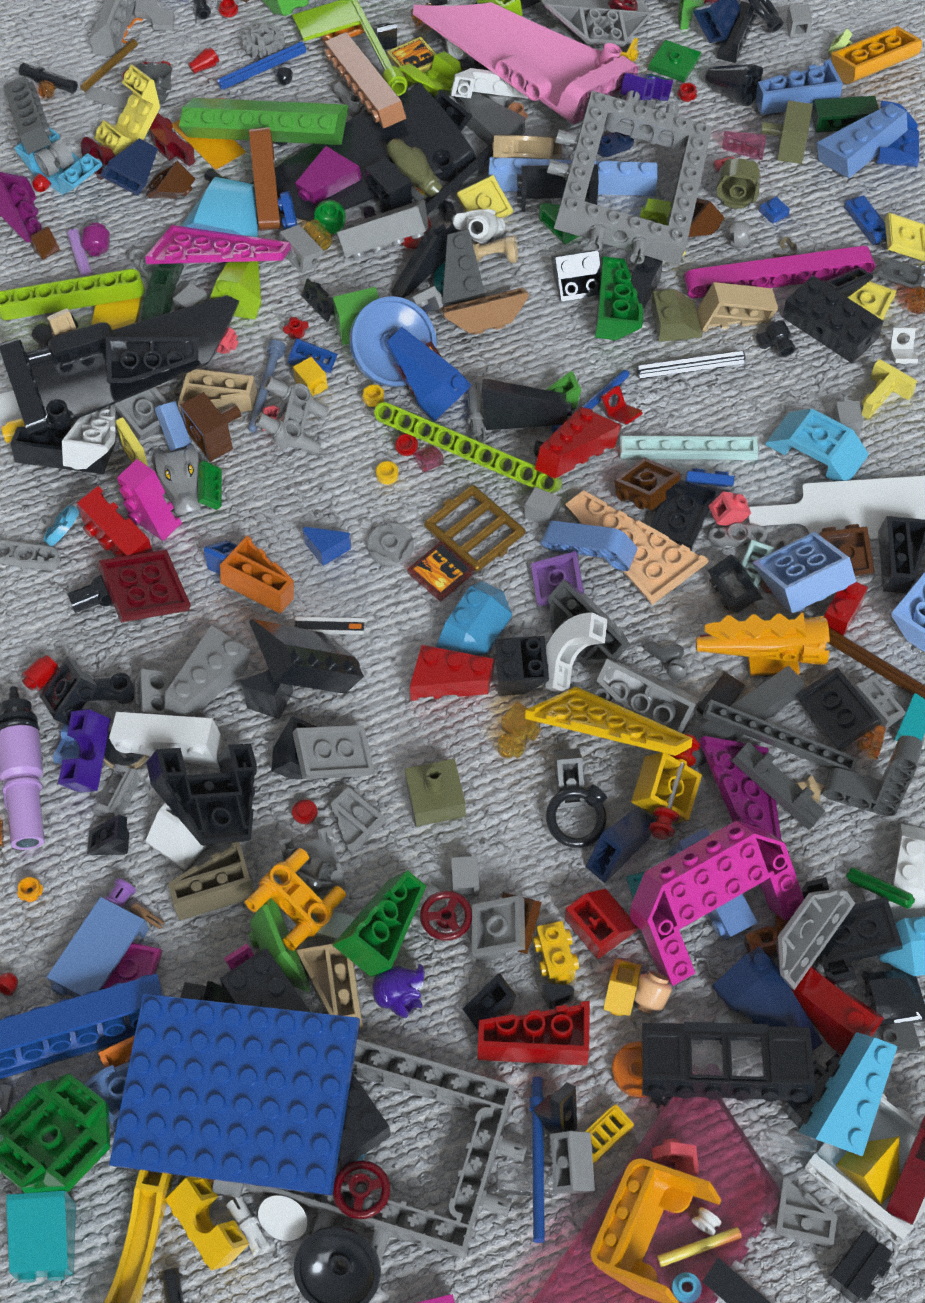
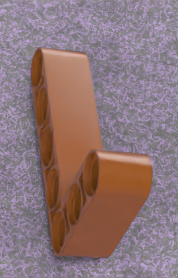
[249,127,281,231]

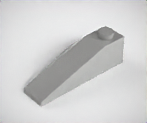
[596,658,701,734]

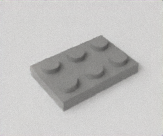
[293,725,375,780]

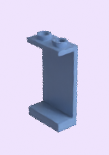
[47,897,149,998]

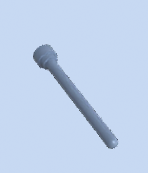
[248,340,286,432]

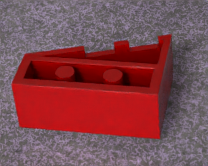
[77,486,153,558]

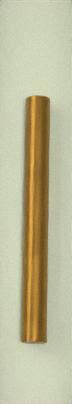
[80,39,138,92]

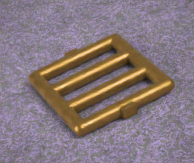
[424,485,526,572]

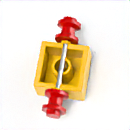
[631,734,702,840]

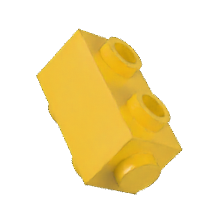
[532,921,579,985]

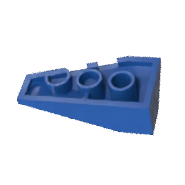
[386,327,472,421]

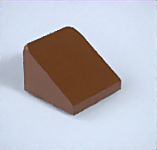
[30,226,60,260]

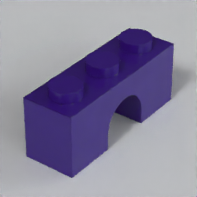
[620,73,674,101]
[58,709,111,793]

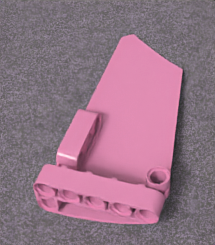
[413,2,639,125]

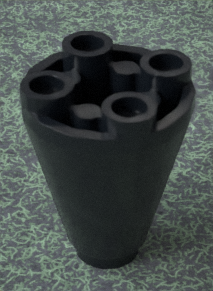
[705,64,763,106]

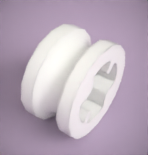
[692,1207,722,1236]

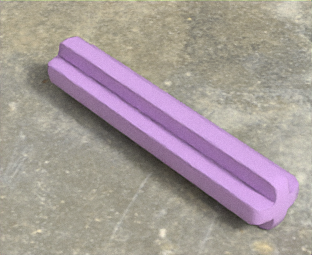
[67,228,92,277]

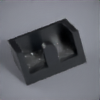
[707,554,763,613]

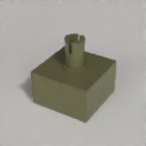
[761,100,813,164]
[405,758,466,827]

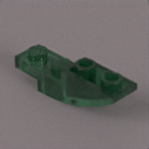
[141,263,184,321]

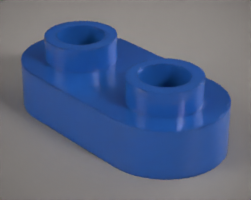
[277,191,298,230]

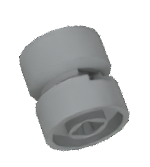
[34,139,74,177]

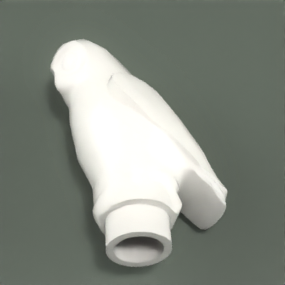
[452,209,505,244]

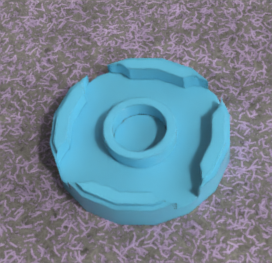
[43,505,79,546]

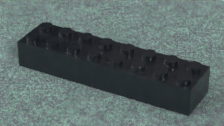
[220,948,391,1167]

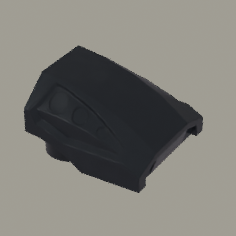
[862,969,925,1026]

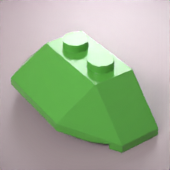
[248,898,310,991]

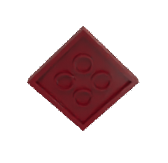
[98,550,191,623]

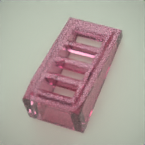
[722,131,766,160]

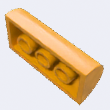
[831,26,922,84]

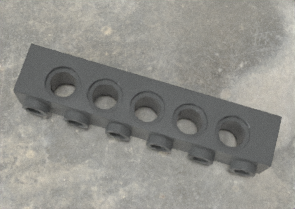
[3,76,52,154]

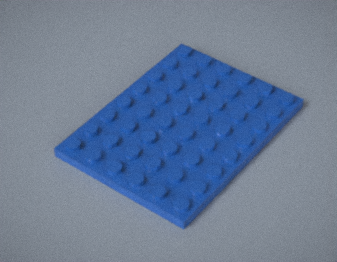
[109,994,360,1196]

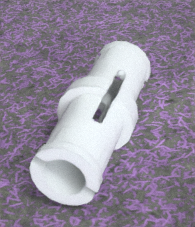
[226,1196,270,1256]

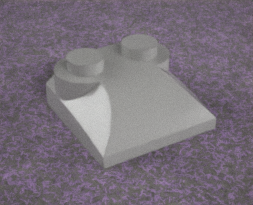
[113,387,167,440]

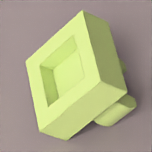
[827,29,853,54]

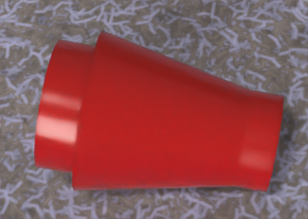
[188,47,219,74]

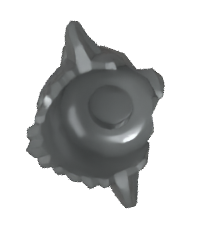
[136,62,173,104]

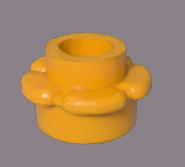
[17,877,43,902]

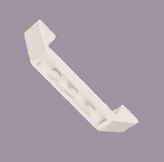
[451,68,551,109]

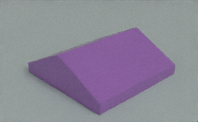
[531,551,584,606]

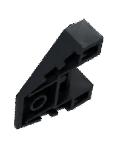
[146,743,257,845]

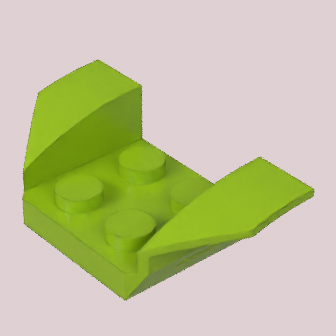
[399,51,462,98]

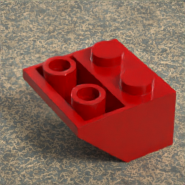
[565,888,639,960]

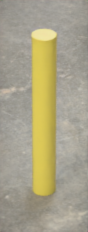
[657,1227,742,1267]

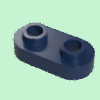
[597,132,634,157]

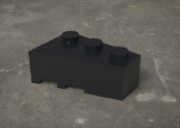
[878,516,925,594]

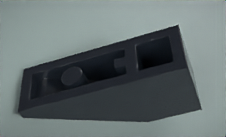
[631,256,663,310]

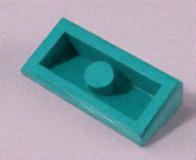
[895,693,925,741]

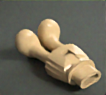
[445,235,518,263]

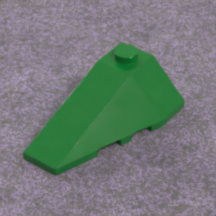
[595,256,643,340]

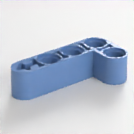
[541,521,638,571]

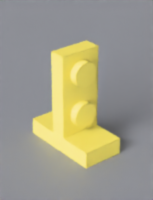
[861,359,917,420]

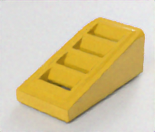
[585,1104,634,1164]

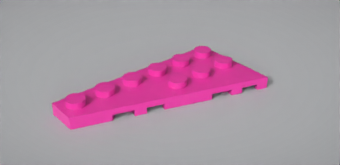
[145,225,290,264]

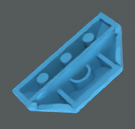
[436,581,512,656]

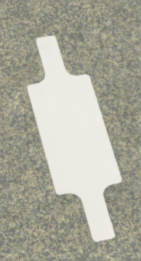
[749,476,925,539]

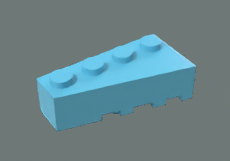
[798,1032,898,1156]

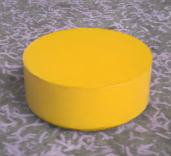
[376,461,399,485]

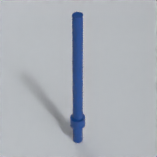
[529,1076,545,1243]

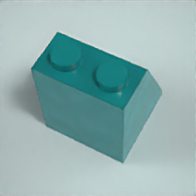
[6,1191,76,1283]

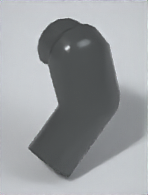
[646,641,684,663]

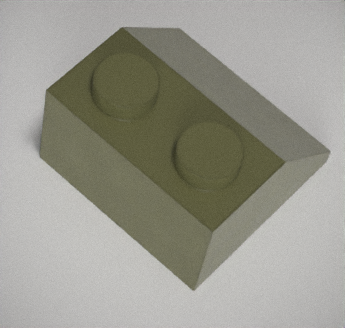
[651,289,702,342]

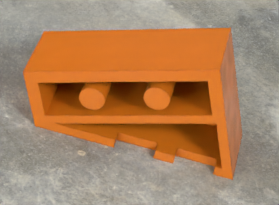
[220,535,294,614]

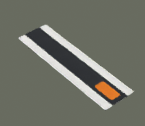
[295,617,365,635]

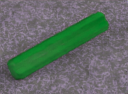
[846,867,915,909]

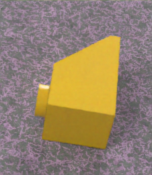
[603,959,642,1016]

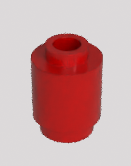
[22,655,59,691]

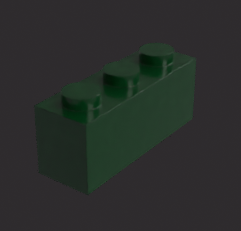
[811,96,879,132]

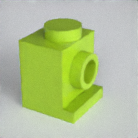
[640,198,672,225]

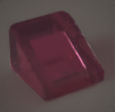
[413,446,444,473]

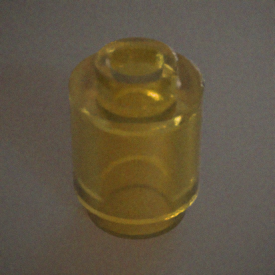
[304,220,332,251]

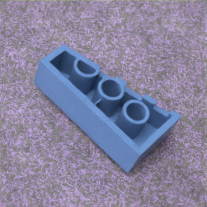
[755,60,843,115]
[817,103,908,178]

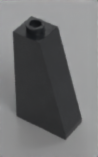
[482,379,572,430]

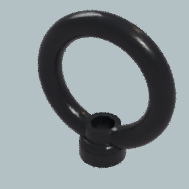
[748,0,784,33]
[546,784,607,848]

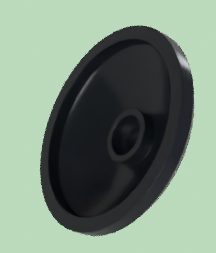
[294,1226,381,1303]

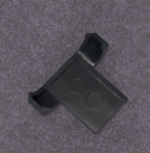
[802,877,903,984]

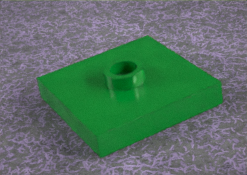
[648,40,701,83]

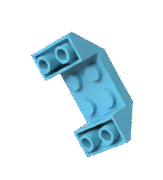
[14,128,103,195]
[766,409,869,482]

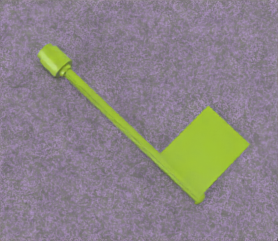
[292,0,407,96]

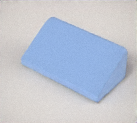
[154,401,191,452]

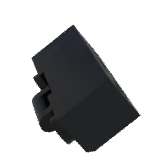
[783,1054,843,1136]

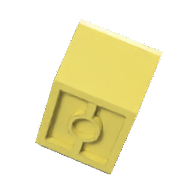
[94,64,160,155]

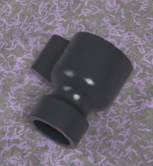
[755,320,796,357]

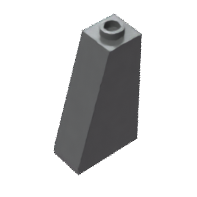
[458,92,525,146]

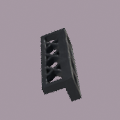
[717,0,761,63]

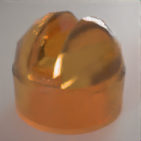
[38,81,56,99]

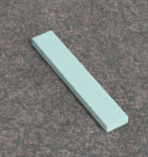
[620,436,758,460]

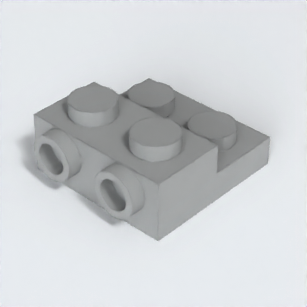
[470,895,525,961]

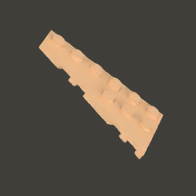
[565,490,709,605]

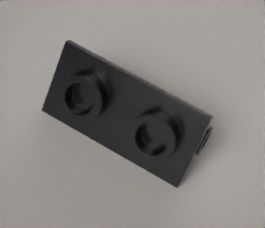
[301,278,335,322]

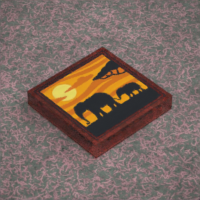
[407,541,474,602]

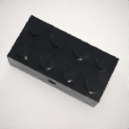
[782,275,884,363]

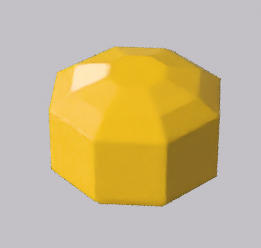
[363,385,384,407]

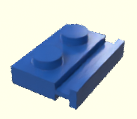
[685,468,735,488]

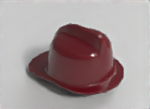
[81,137,115,180]

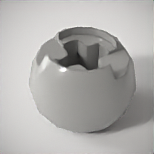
[728,221,751,248]

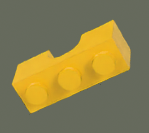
[165,1177,250,1271]

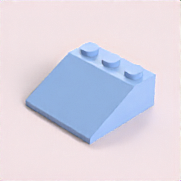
[752,532,856,613]

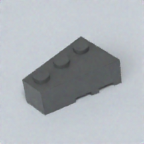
[442,229,485,307]

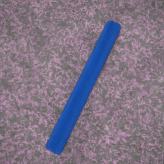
[217,42,306,90]

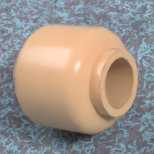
[634,971,672,1014]

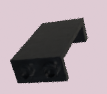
[517,164,599,212]

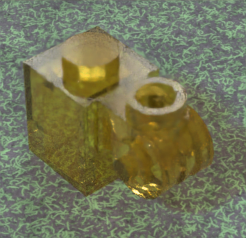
[498,701,541,759]

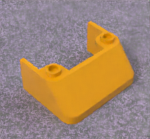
[591,1158,721,1303]

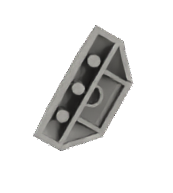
[775,889,855,990]

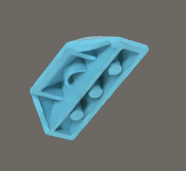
[878,916,925,976]

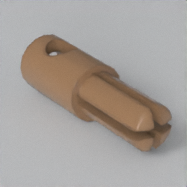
[129,902,164,929]

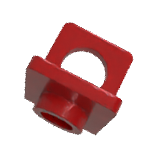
[601,386,643,425]

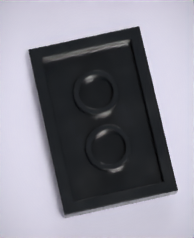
[650,480,716,551]
[796,667,882,751]

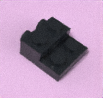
[40,657,97,726]

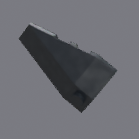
[391,220,457,298]

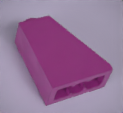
[295,146,362,204]

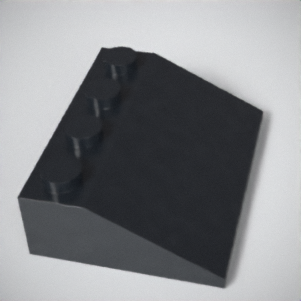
[249,619,364,694]

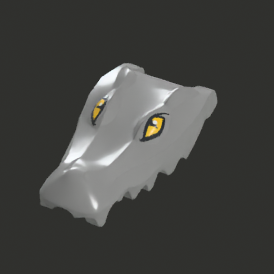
[155,444,201,516]

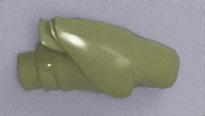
[386,138,443,198]

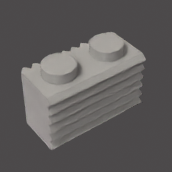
[549,1131,595,1194]

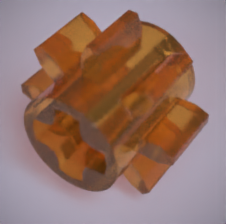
[904,286,925,315]

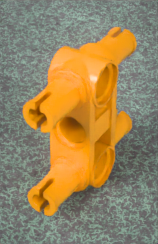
[245,848,346,951]

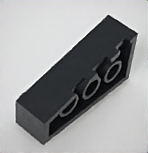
[10,426,116,474]

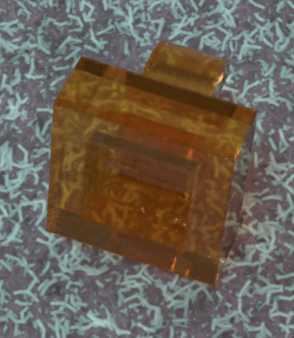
[857,725,886,760]

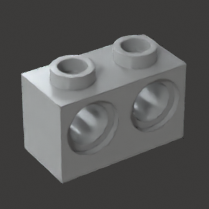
[134,669,172,715]

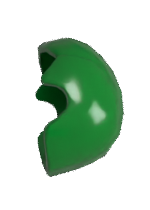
[314,199,346,235]

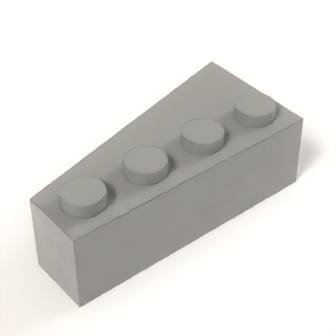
[164,625,249,717]

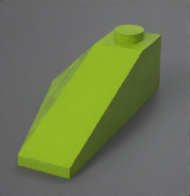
[211,261,262,320]

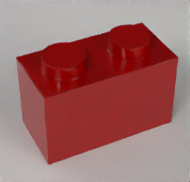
[824,582,868,636]

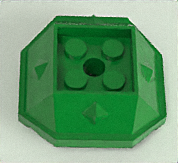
[0,1073,110,1193]

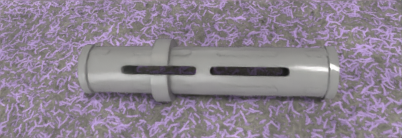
[466,381,487,442]

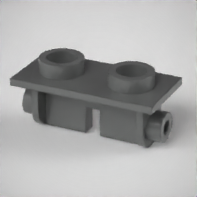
[284,847,334,887]

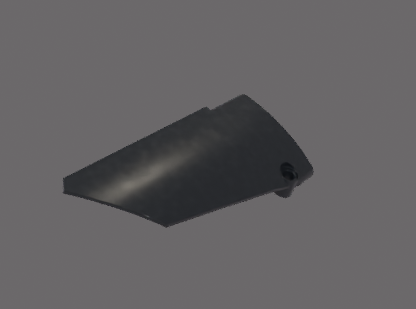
[251,82,476,223]
[0,295,239,435]

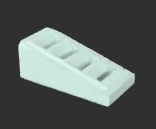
[734,540,774,589]

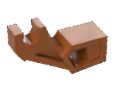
[744,914,791,956]

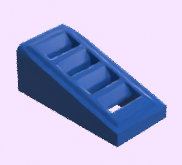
[287,338,338,373]

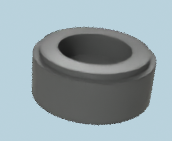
[411,185,428,202]

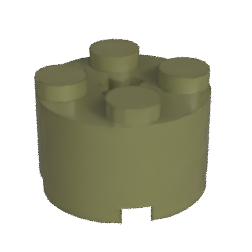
[717,158,761,209]

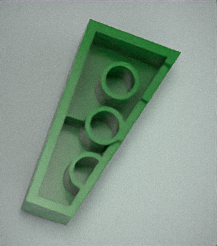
[332,870,426,977]

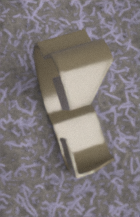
[773,237,797,258]

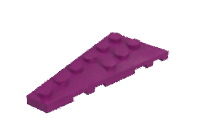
[699,736,782,889]

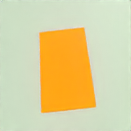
[172,119,246,170]

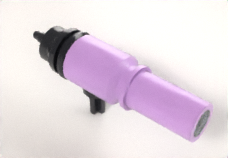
[0,686,44,850]

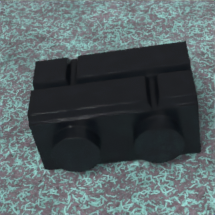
[826,1230,892,1303]

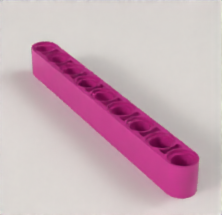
[683,246,875,298]

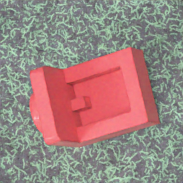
[652,1139,699,1176]

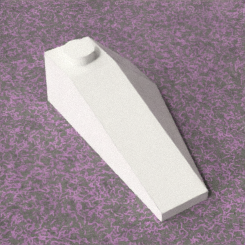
[62,405,115,470]

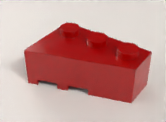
[410,645,494,701]

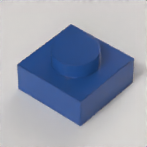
[759,196,790,224]

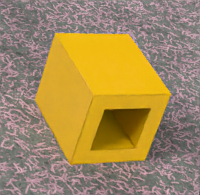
[293,357,328,396]

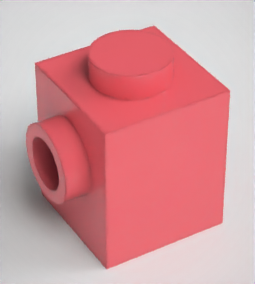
[709,492,751,526]

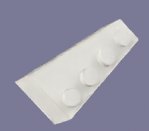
[109,712,225,769]

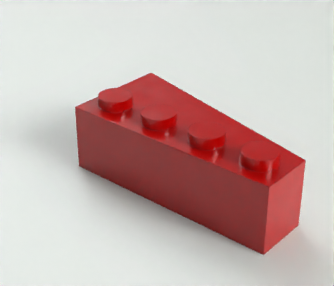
[535,407,621,479]
[477,1001,590,1066]

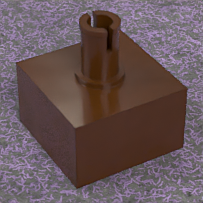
[180,392,242,462]

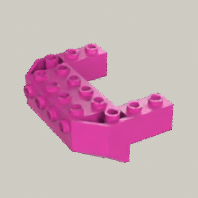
[630,821,804,986]

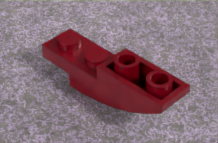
[147,113,195,167]
[885,1114,925,1225]

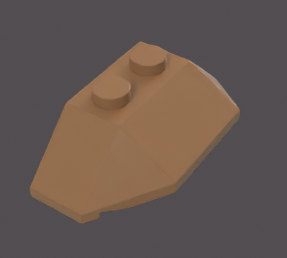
[439,287,529,334]

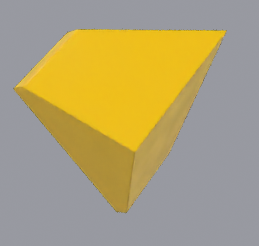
[835,1136,900,1206]

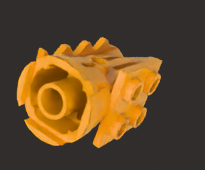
[695,613,830,676]

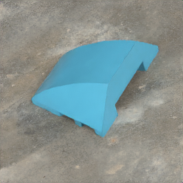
[180,177,258,237]

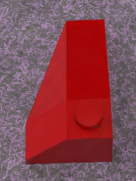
[791,966,884,1055]

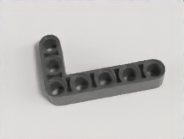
[823,735,923,816]

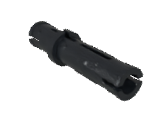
[19,62,78,94]

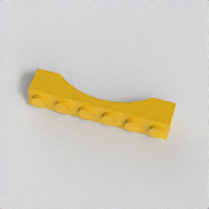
[104,1170,175,1303]

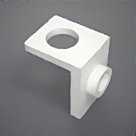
[890,327,918,364]

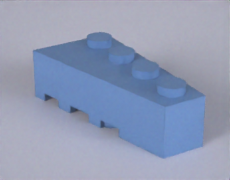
[669,828,758,941]

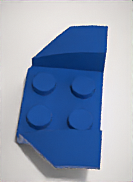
[876,101,919,167]

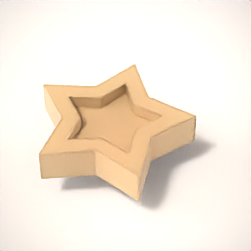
[796,775,825,803]

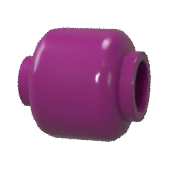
[81,223,110,257]

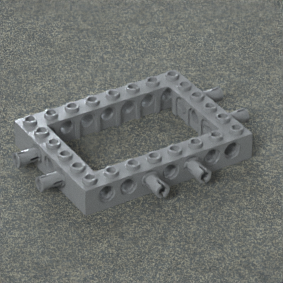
[547,91,713,265]
[245,1039,528,1262]

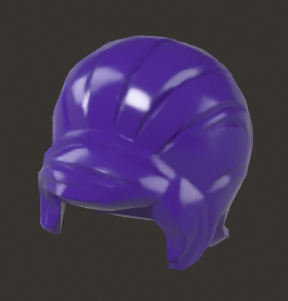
[372,964,425,1019]

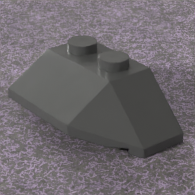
[548,579,630,665]

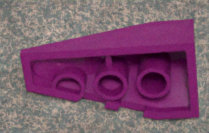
[0,172,42,243]

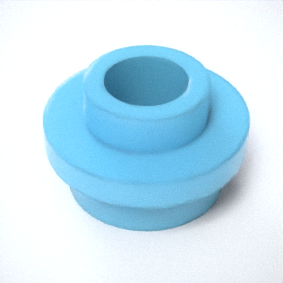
[672,1272,702,1303]

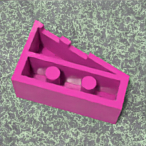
[117,459,182,541]

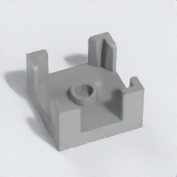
[279,827,345,893]

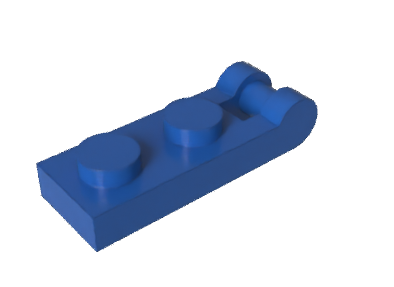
[844,195,887,245]

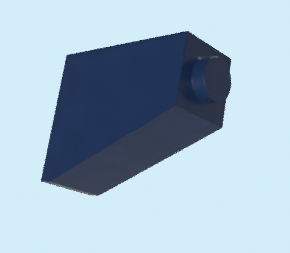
[693,0,741,43]
[100,138,158,196]
[585,807,656,883]

